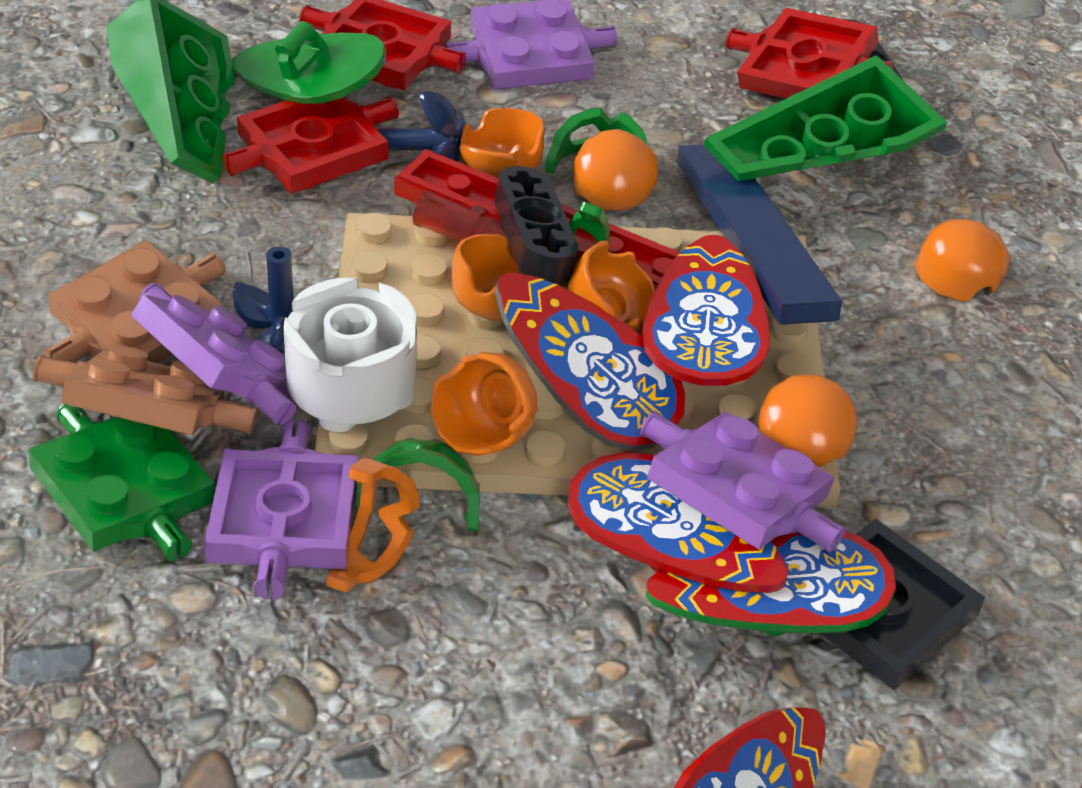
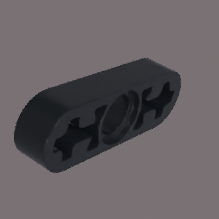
[494,166,578,284]

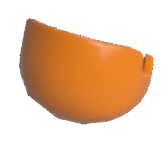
[460,108,545,178]
[573,129,658,211]
[914,219,1011,302]
[451,234,522,322]
[566,240,655,333]
[430,352,538,456]
[758,374,858,467]

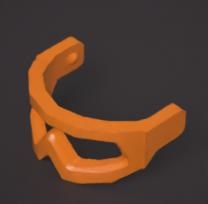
[326,457,420,592]

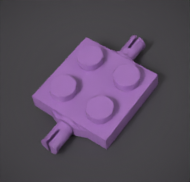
[445,0,617,90]
[131,283,296,425]
[640,411,846,553]
[204,419,358,600]

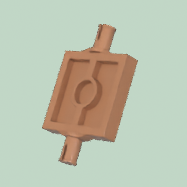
[43,240,226,363]
[33,346,258,435]

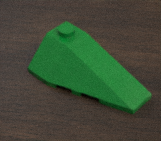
[106,0,235,184]
[704,55,947,181]

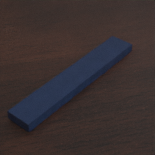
[677,145,842,325]

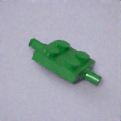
[28,404,215,561]

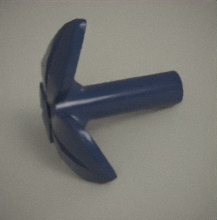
[378,91,466,162]
[233,247,294,353]

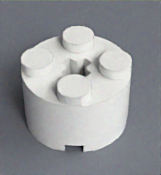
[283,277,417,432]

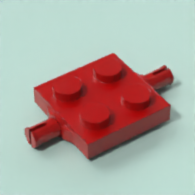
[300,0,466,91]
[726,8,893,99]
[222,97,399,194]

